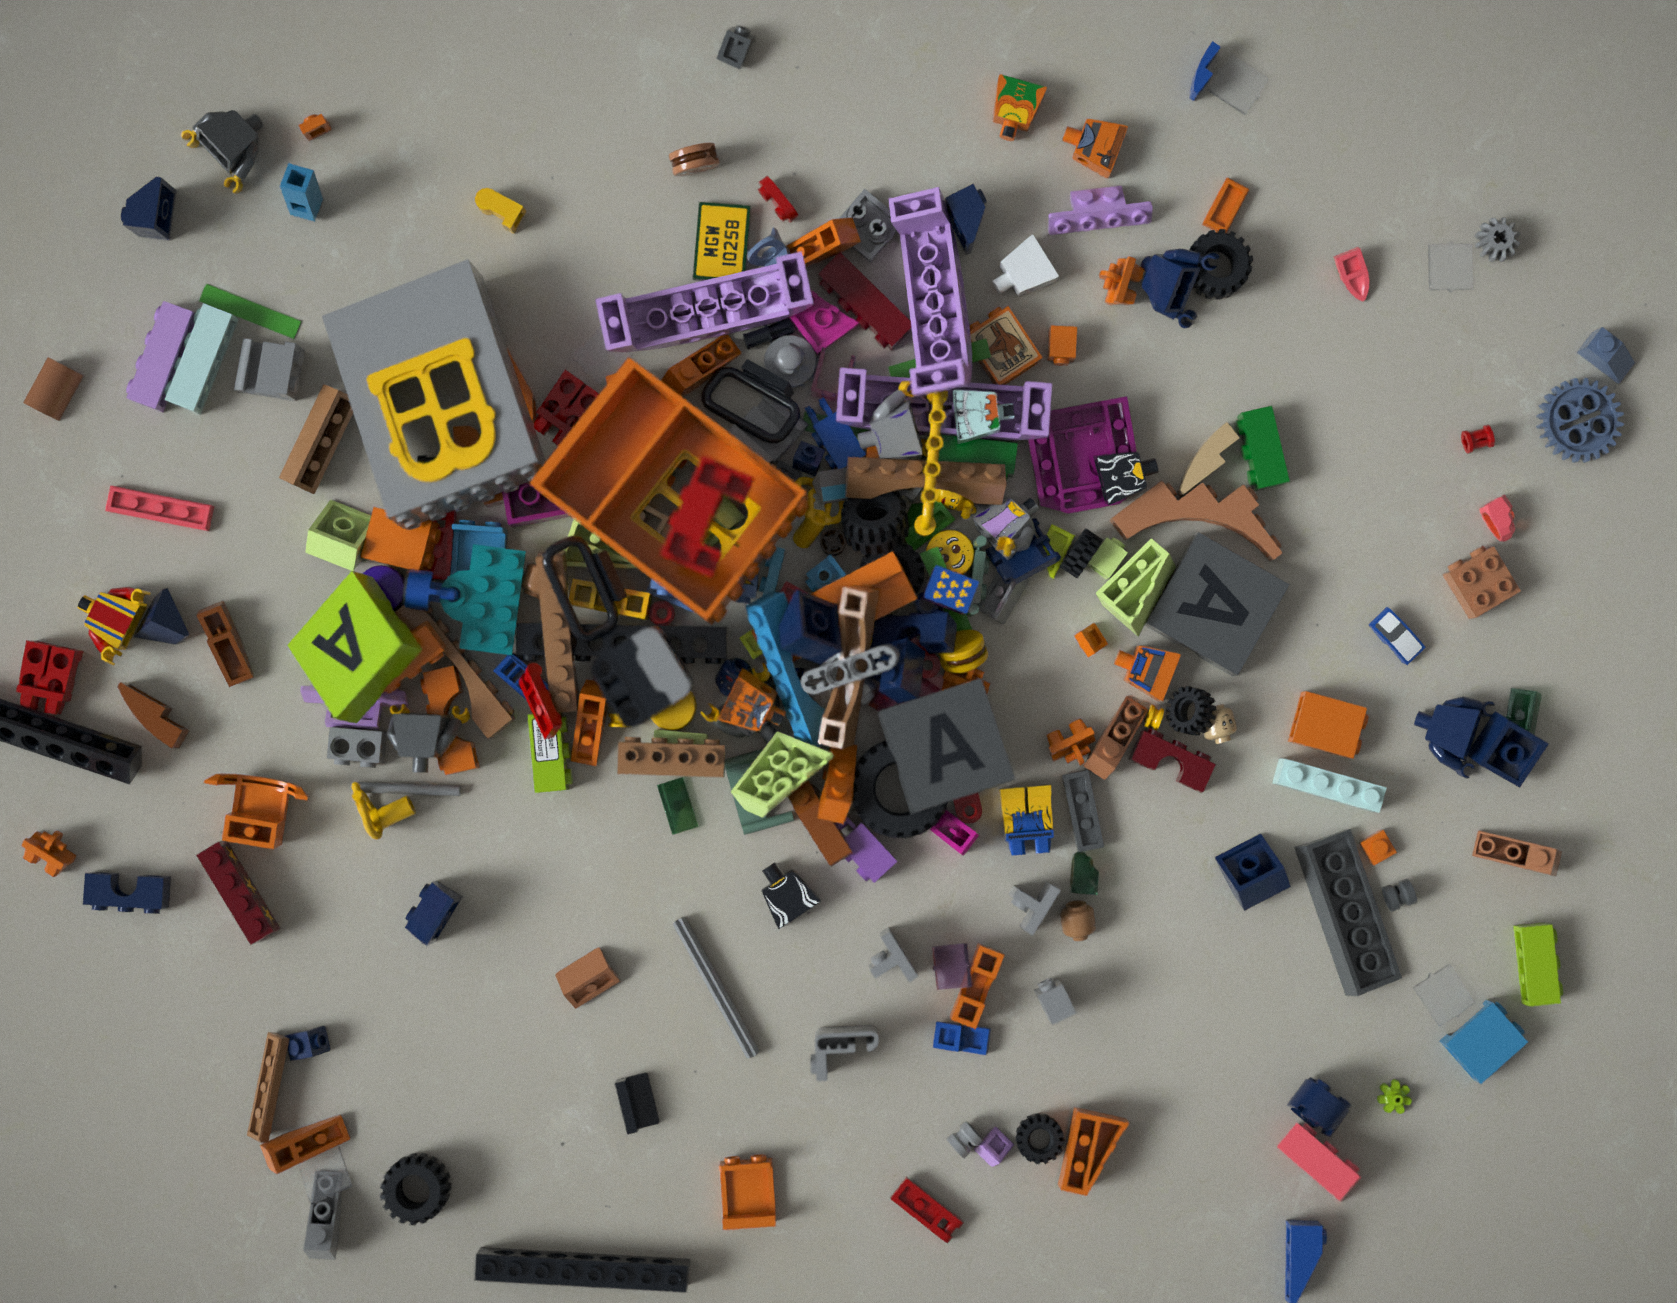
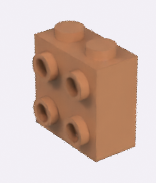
[1443,546,1521,619]

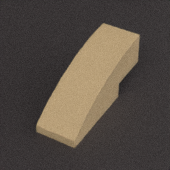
[1177,422,1239,496]

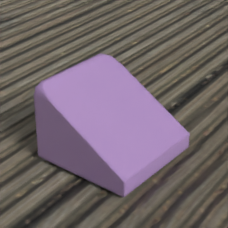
[974,1126,1014,1167]

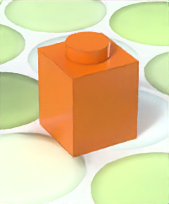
[1047,325,1077,366]

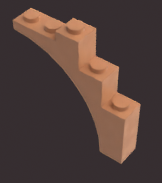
[1109,481,1282,561]

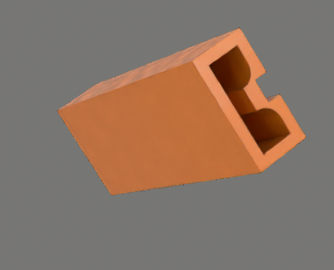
[751,551,918,662]

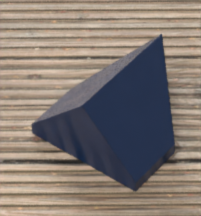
[133,588,190,644]

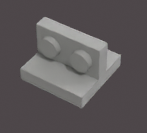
[1009,882,1061,936]
[869,927,918,982]

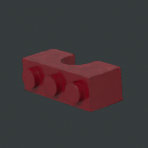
[1128,729,1216,793]

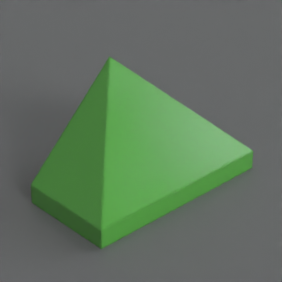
[905,501,955,550]

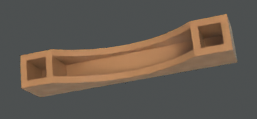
[845,457,1006,505]
[535,551,579,712]
[818,585,879,749]
[395,605,516,739]

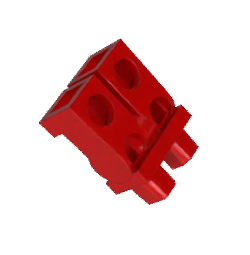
[533,369,599,446]
[16,640,84,715]

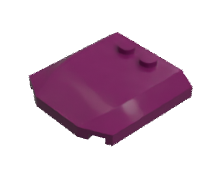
[1028,396,1137,514]

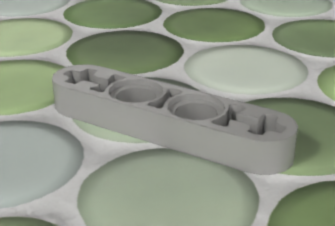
[801,644,900,694]

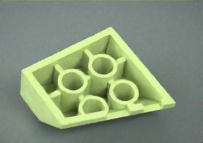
[731,732,834,818]

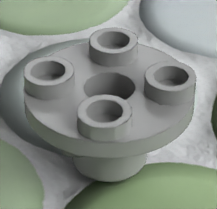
[764,335,816,388]

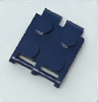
[985,518,1061,584]

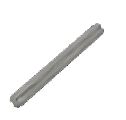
[673,917,759,1059]

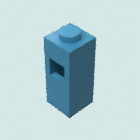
[280,163,323,222]

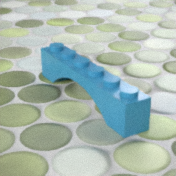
[745,592,826,747]

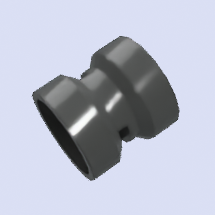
[1382,879,1417,912]

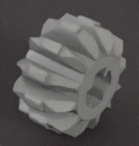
[1475,218,1520,262]

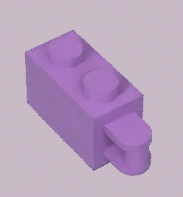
[837,816,897,883]

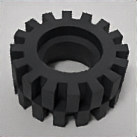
[1060,528,1103,578]
[1166,686,1217,736]
[1015,1113,1065,1165]

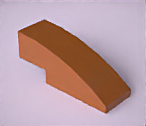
[196,600,254,687]
[117,682,190,748]

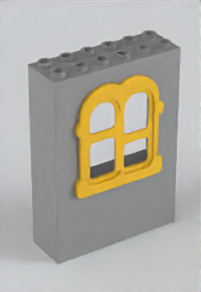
[322,259,546,530]

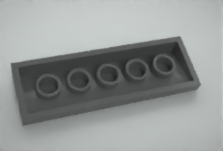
[1294,829,1402,996]

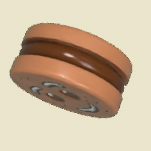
[669,142,720,177]

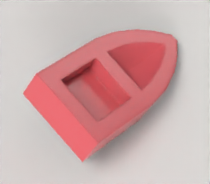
[1334,247,1369,302]

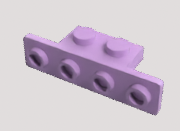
[1048,186,1153,235]
[300,684,409,730]

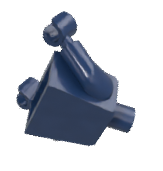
[1140,248,1220,328]
[1414,696,1495,779]

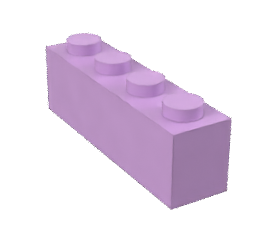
[126,301,195,412]

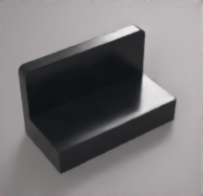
[615,1072,660,1135]

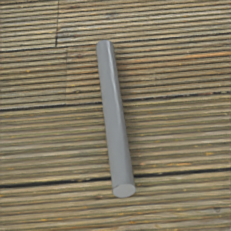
[358,782,461,796]

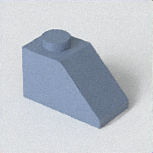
[1577,327,1635,384]

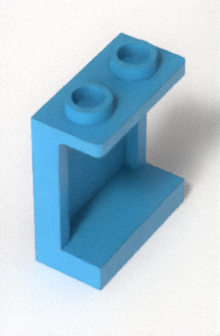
[448,520,508,577]
[1440,1000,1528,1084]

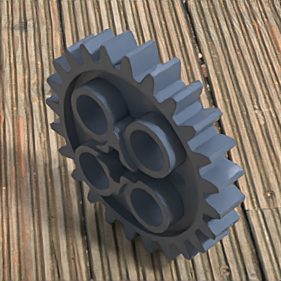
[1536,378,1624,463]

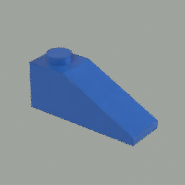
[1285,1220,1327,1303]

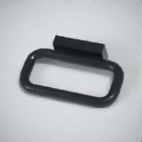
[701,359,800,444]
[542,536,627,642]

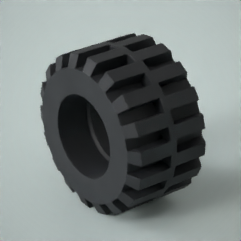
[1189,229,1253,300]
[841,491,909,556]
[380,1153,451,1225]

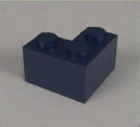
[866,639,926,703]

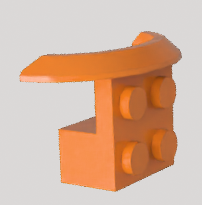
[204,773,309,849]

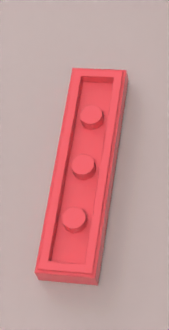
[105,485,214,532]

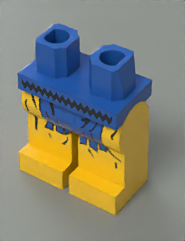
[999,785,1054,856]

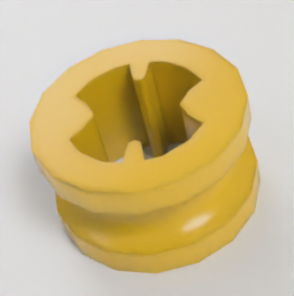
[1144,705,1164,731]
[608,714,632,728]

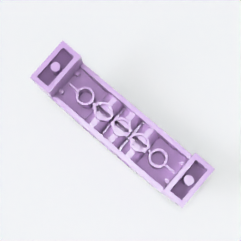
[888,187,972,396]
[595,252,813,352]
[836,368,1052,440]

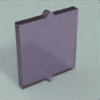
[932,943,972,990]

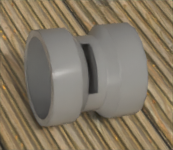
[947,1121,984,1159]

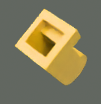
[475,188,526,234]

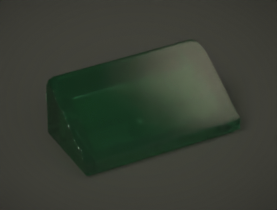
[1506,688,1542,735]
[657,777,699,835]

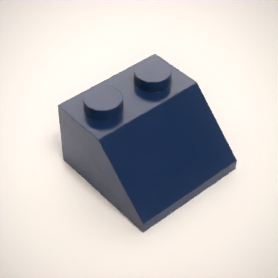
[121,177,176,240]
[945,184,987,255]
[779,590,842,664]
[1468,711,1549,788]
[1215,833,1291,911]
[405,880,463,946]

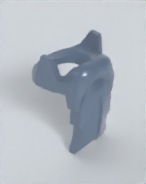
[747,227,791,267]

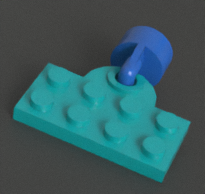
[403,544,526,655]

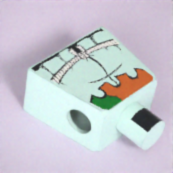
[952,390,1014,444]

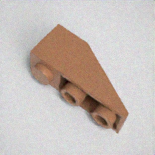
[1083,696,1148,780]
[1472,831,1562,877]

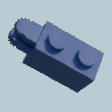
[804,397,866,470]

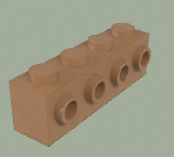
[279,384,353,494]
[617,737,726,777]

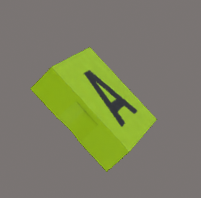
[287,571,422,724]

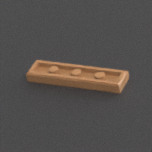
[247,1032,289,1143]

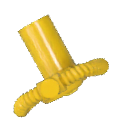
[793,476,845,549]
[351,782,416,840]

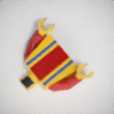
[77,587,151,666]

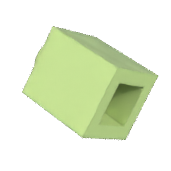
[1087,537,1128,580]

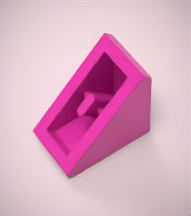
[930,810,979,856]

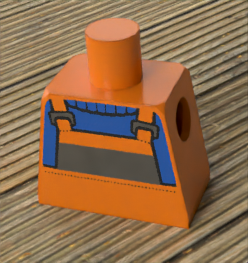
[1114,645,1181,702]

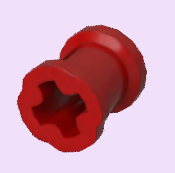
[1461,425,1495,454]

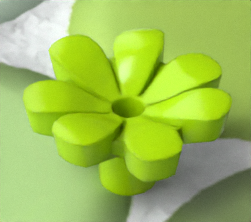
[1377,1079,1412,1114]

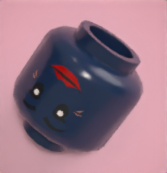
[715,658,753,697]

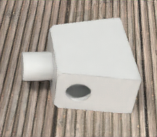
[992,235,1059,297]

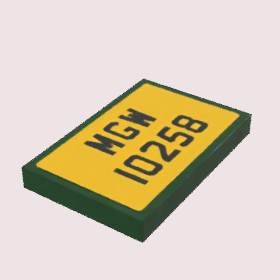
[693,202,751,281]

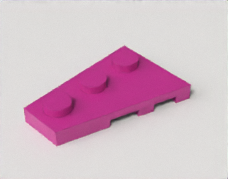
[789,289,859,355]

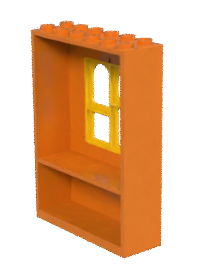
[530,357,809,625]

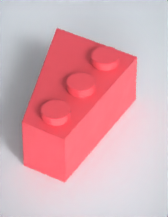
[1277,1123,1361,1202]

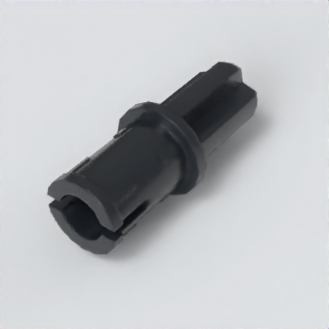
[742,319,795,350]

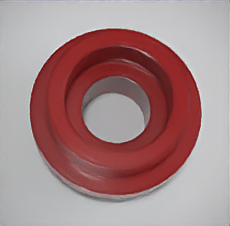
[649,600,675,626]

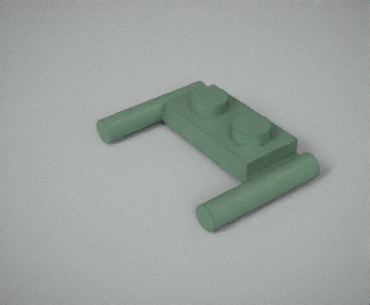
[966,536,990,617]
[725,748,795,835]

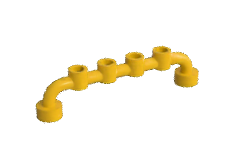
[914,390,948,536]

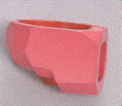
[1479,494,1516,542]

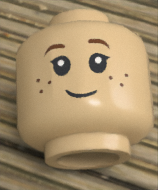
[1204,704,1237,744]

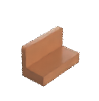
[555,947,620,1009]

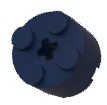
[1287,1077,1352,1137]

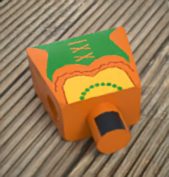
[993,74,1047,141]

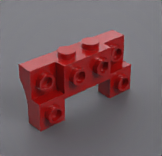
[660,455,755,579]

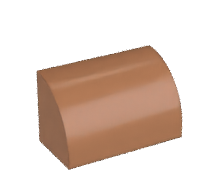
[23,357,83,421]

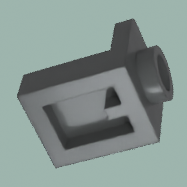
[716,25,756,69]

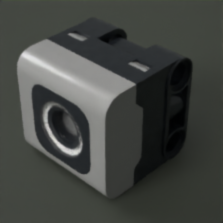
[591,626,694,727]

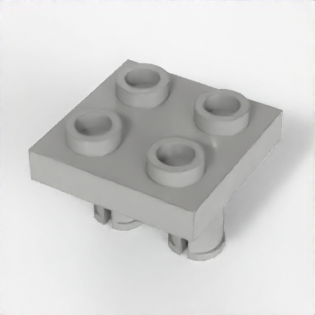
[839,189,897,263]

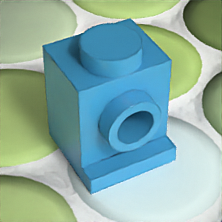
[805,554,846,592]

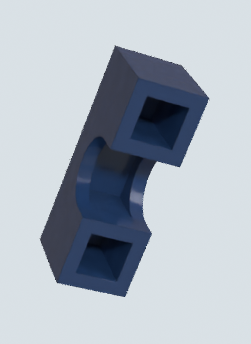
[871,611,957,654]
[83,872,171,914]

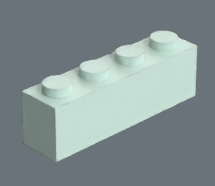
[165,303,239,415]
[1272,758,1386,813]

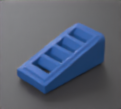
[493,652,549,699]

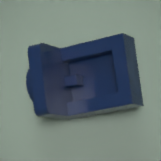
[792,440,825,476]
[284,1026,331,1061]

